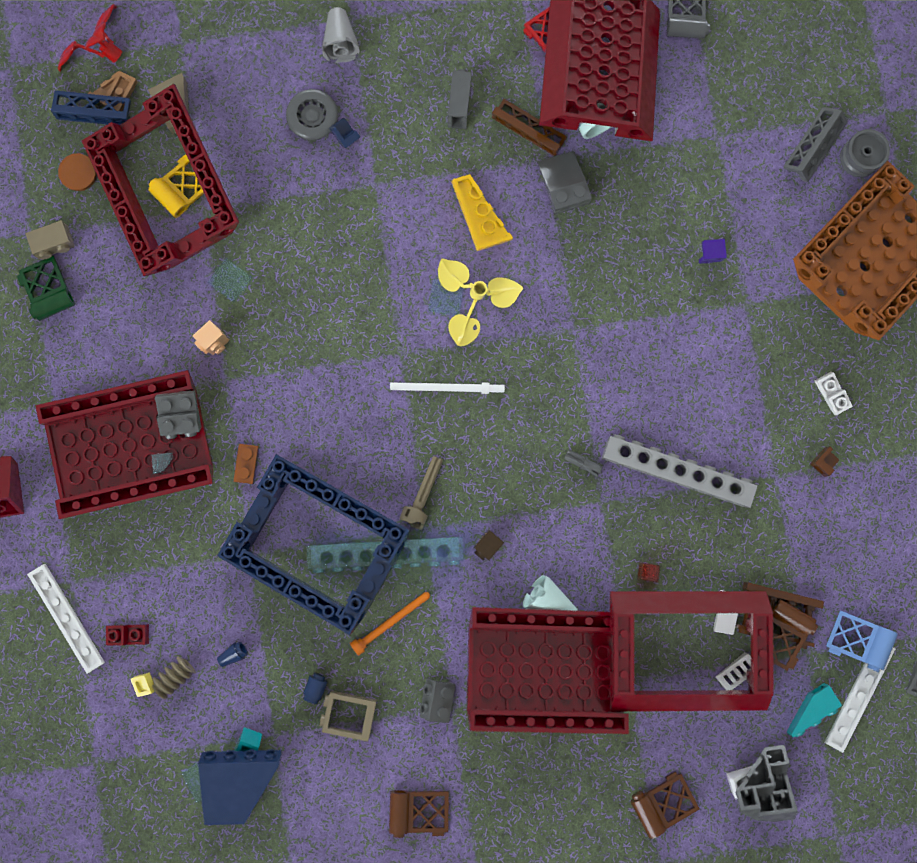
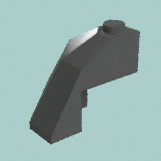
[735,745,798,822]

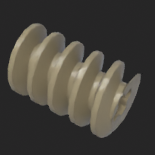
[152,656,196,700]

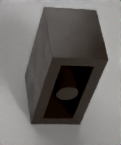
[474,530,504,561]

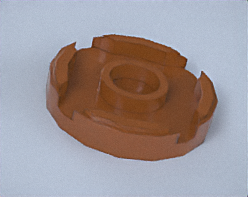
[58,153,97,191]

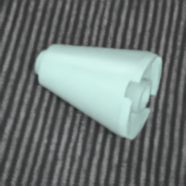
[523,575,578,611]

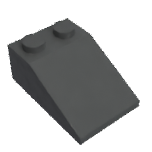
[537,151,592,215]

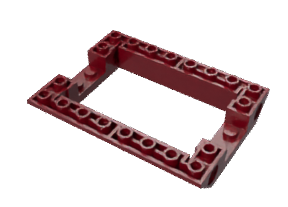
[82,84,239,276]
[610,591,774,712]

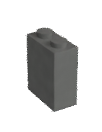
[448,69,472,129]

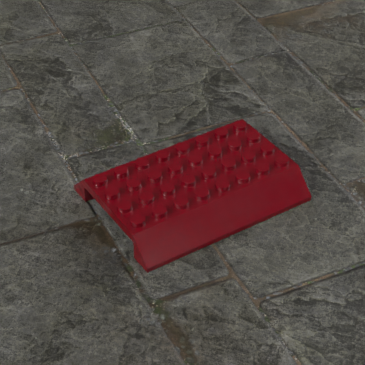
[35,370,213,519]
[467,607,629,734]

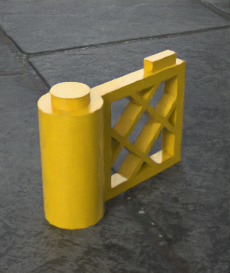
[148,154,204,218]

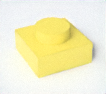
[131,672,155,697]

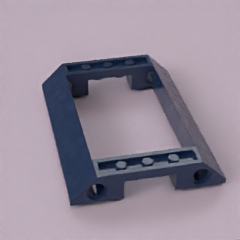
[217,454,410,635]

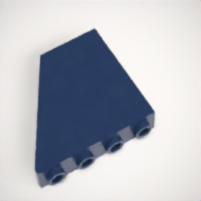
[198,749,282,825]

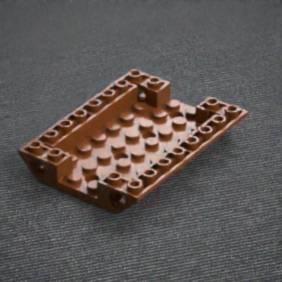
[793,160,917,340]

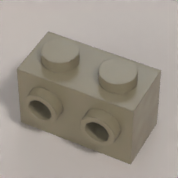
[25,220,75,260]

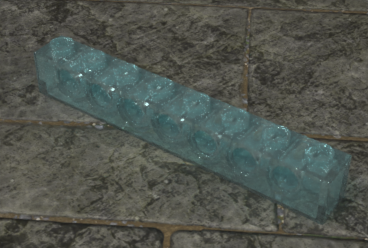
[307,537,464,573]

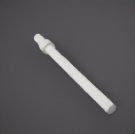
[390,382,505,394]

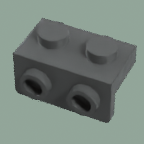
[419,678,456,723]

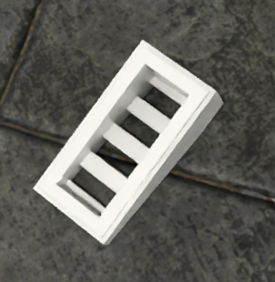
[716,652,751,690]

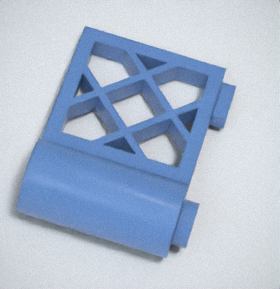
[826,610,898,673]

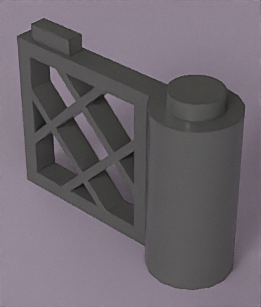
[666,0,710,39]

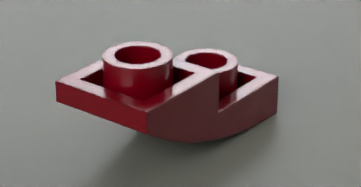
[106,624,149,645]

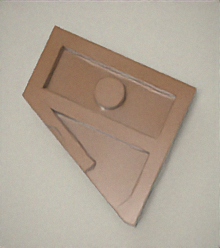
[88,71,138,111]

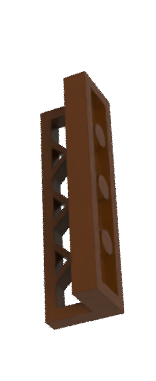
[492,99,567,156]

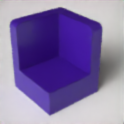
[699,239,727,264]

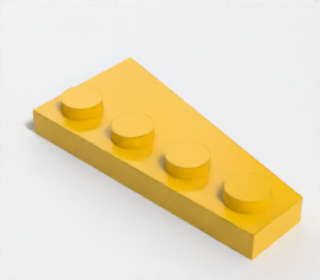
[452,174,513,251]

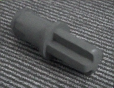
[564,450,603,477]

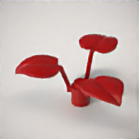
[58,4,122,72]

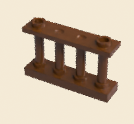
[735,582,824,649]

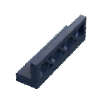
[51,90,131,125]

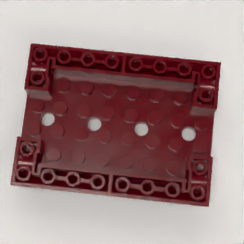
[539,0,660,141]

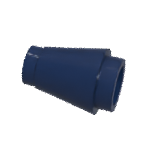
[217,642,248,667]

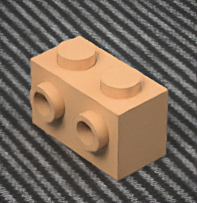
[193,320,230,355]

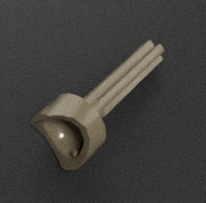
[399,456,443,530]

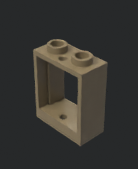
[319,690,377,742]

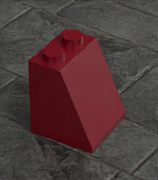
[0,456,24,518]

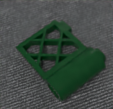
[17,256,75,321]

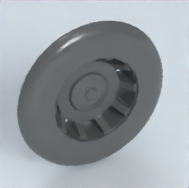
[286,89,338,140]

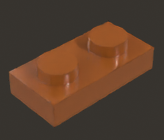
[233,444,259,484]

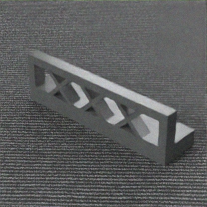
[783,107,848,182]

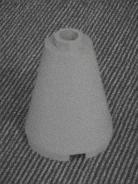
[322,7,360,63]

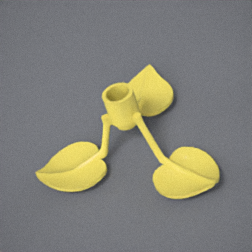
[438,259,523,346]

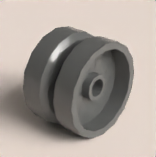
[840,129,890,178]

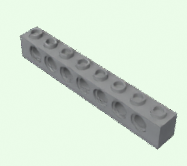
[601,434,757,508]

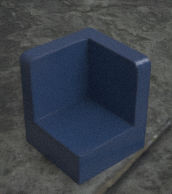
[329,118,360,148]

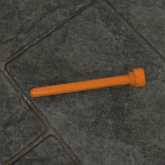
[350,592,430,656]

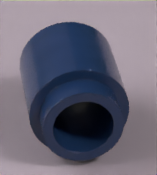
[303,673,328,704]

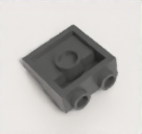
[155,391,201,439]

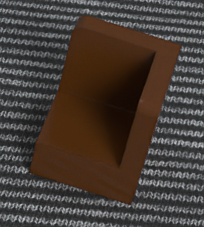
[810,446,839,477]

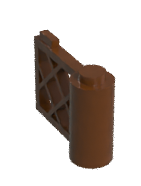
[773,600,818,671]
[630,772,699,839]
[389,790,449,838]

